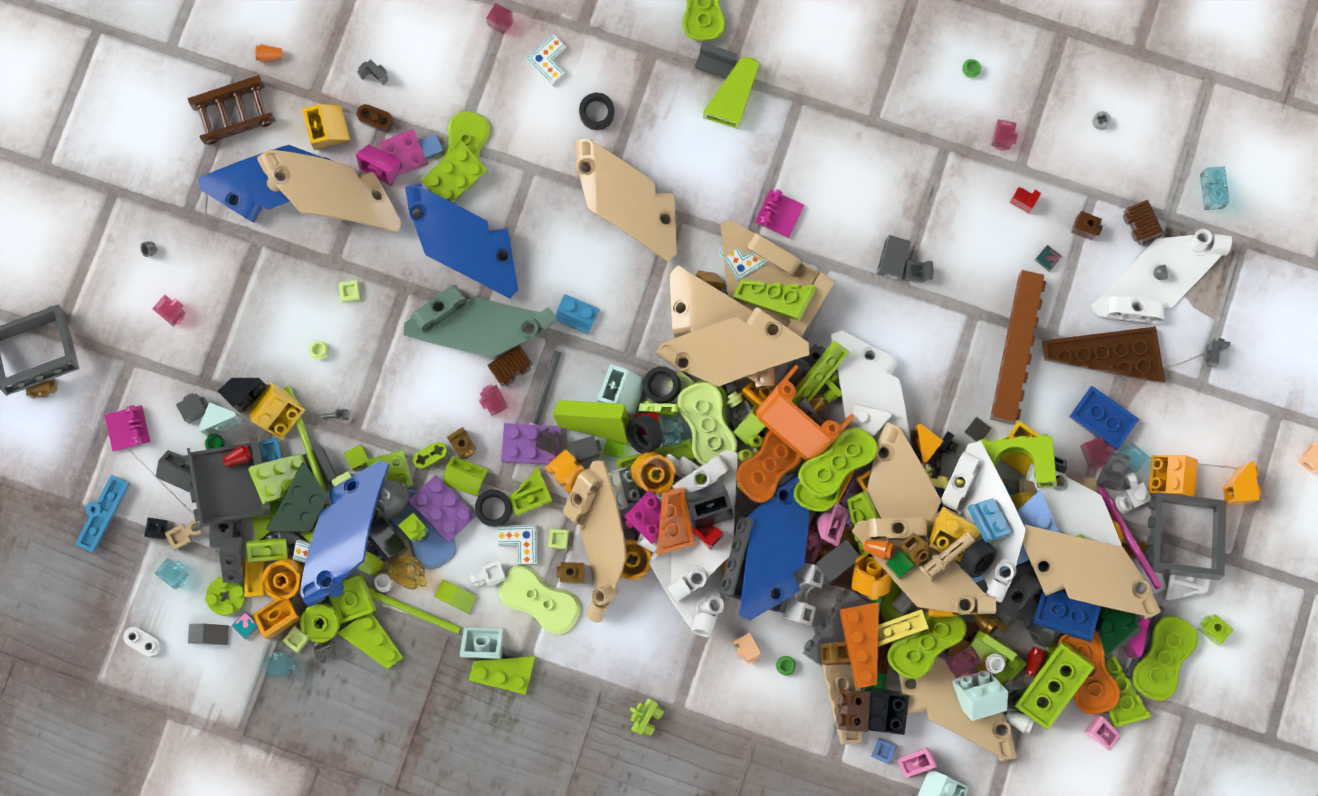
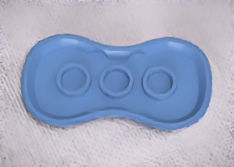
[387,488,456,570]

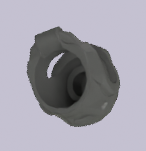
[376,478,409,519]

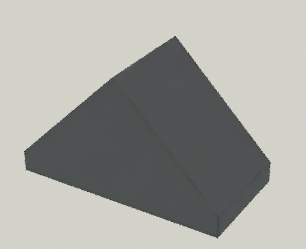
[188,623,229,645]

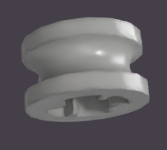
[1092,111,1111,130]

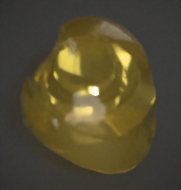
[388,555,428,590]

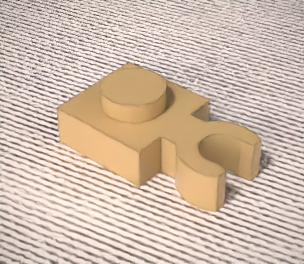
[165,520,203,551]

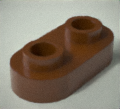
[356,104,393,131]

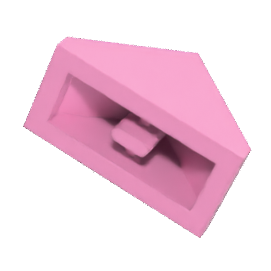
[816,503,850,546]
[1084,716,1120,751]
[898,748,937,778]

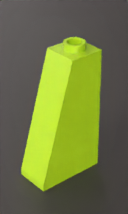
[703,57,760,129]
[553,400,630,443]

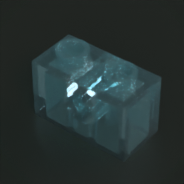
[1200,166,1229,210]

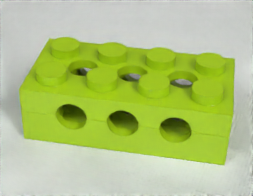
[1015,639,1096,730]

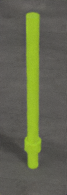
[284,386,328,493]
[368,586,461,634]

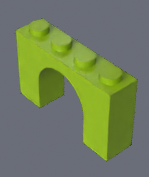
[977,434,1057,488]

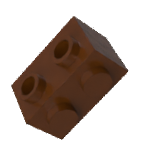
[836,689,870,732]

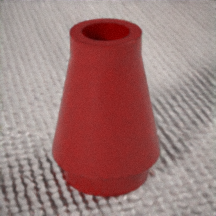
[222,444,253,468]
[1026,647,1047,677]

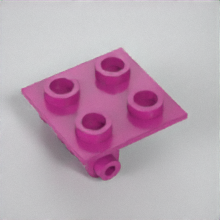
[379,129,428,176]
[755,189,804,238]
[104,405,150,452]
[624,490,662,544]

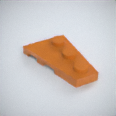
[657,487,695,555]

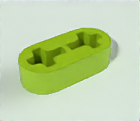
[413,442,448,470]

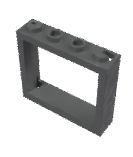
[0,304,80,396]
[1146,492,1227,581]

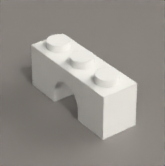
[782,563,825,626]

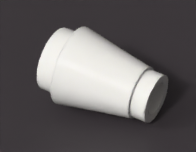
[1005,711,1035,734]

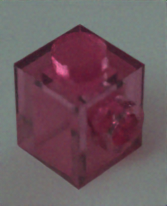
[486,3,514,35]
[991,119,1018,151]
[152,295,186,327]
[479,384,509,416]
[1080,437,1111,469]
[945,645,982,678]

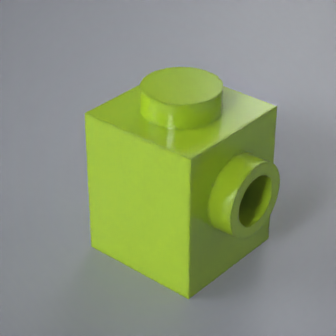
[398,513,428,542]
[1198,614,1234,645]

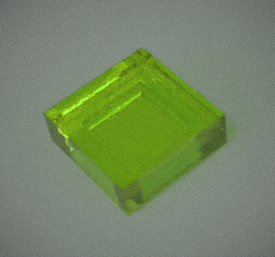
[603,439,626,459]

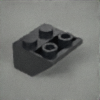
[218,378,268,414]
[685,482,734,530]
[367,518,408,564]
[867,687,909,735]

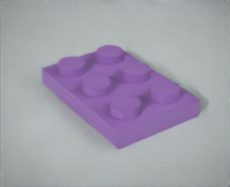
[501,423,562,465]
[408,475,476,543]

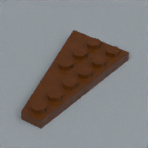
[1041,326,1165,383]

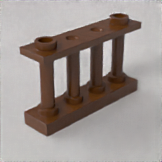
[187,75,276,145]

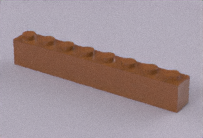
[990,270,1046,424]

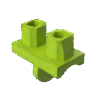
[823,372,842,403]
[629,698,664,736]

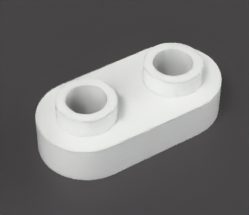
[123,627,161,657]

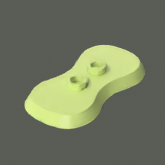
[678,382,737,465]
[498,565,581,635]

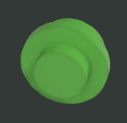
[962,59,981,78]
[776,656,796,676]

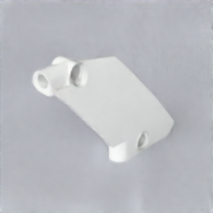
[1091,229,1232,324]
[831,331,912,458]
[940,441,1026,602]
[667,450,738,602]
[1026,463,1138,590]
[637,488,724,637]

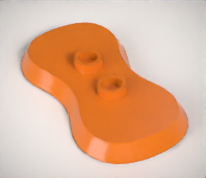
[736,430,802,503]
[1058,631,1120,714]

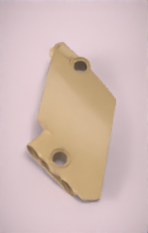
[563,460,627,623]

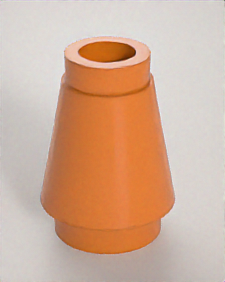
[255,44,282,62]
[863,539,894,560]

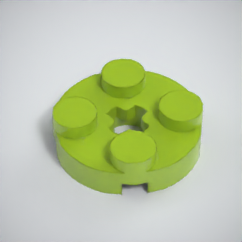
[205,577,246,616]
[300,603,340,643]

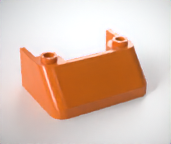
[756,365,855,461]

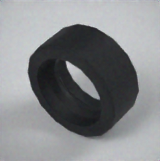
[579,92,615,130]
[643,366,681,404]
[627,415,662,454]
[475,489,512,527]
[960,539,997,578]

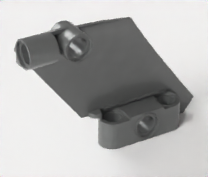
[891,560,1047,626]

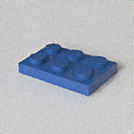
[1069,386,1139,451]
[1033,590,1101,642]

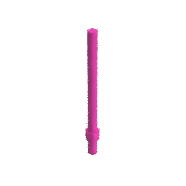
[1097,486,1162,590]

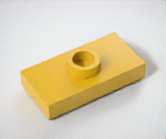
[244,557,266,597]

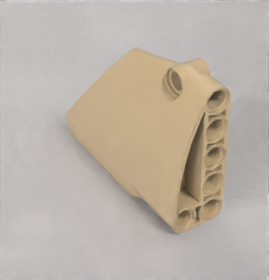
[720,220,835,337]

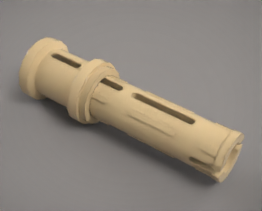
[919,532,975,581]

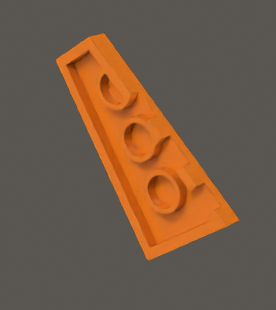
[839,602,879,689]

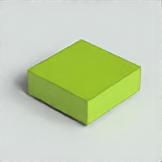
[344,444,368,470]

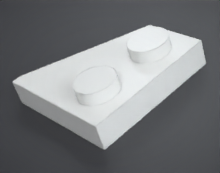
[849,404,892,437]
[1164,563,1210,601]

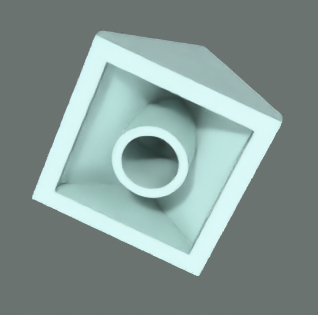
[199,402,244,436]
[460,627,503,659]

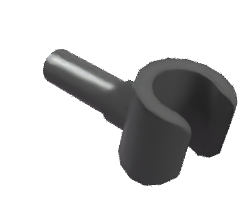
[321,409,349,420]

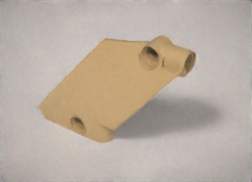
[575,139,677,262]
[257,149,402,233]
[670,266,775,389]
[656,307,809,387]
[866,422,941,538]
[852,517,996,615]
[1022,524,1161,619]
[899,657,1017,762]

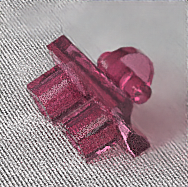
[804,525,825,565]

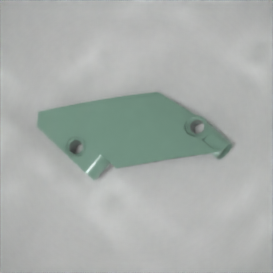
[404,285,558,357]

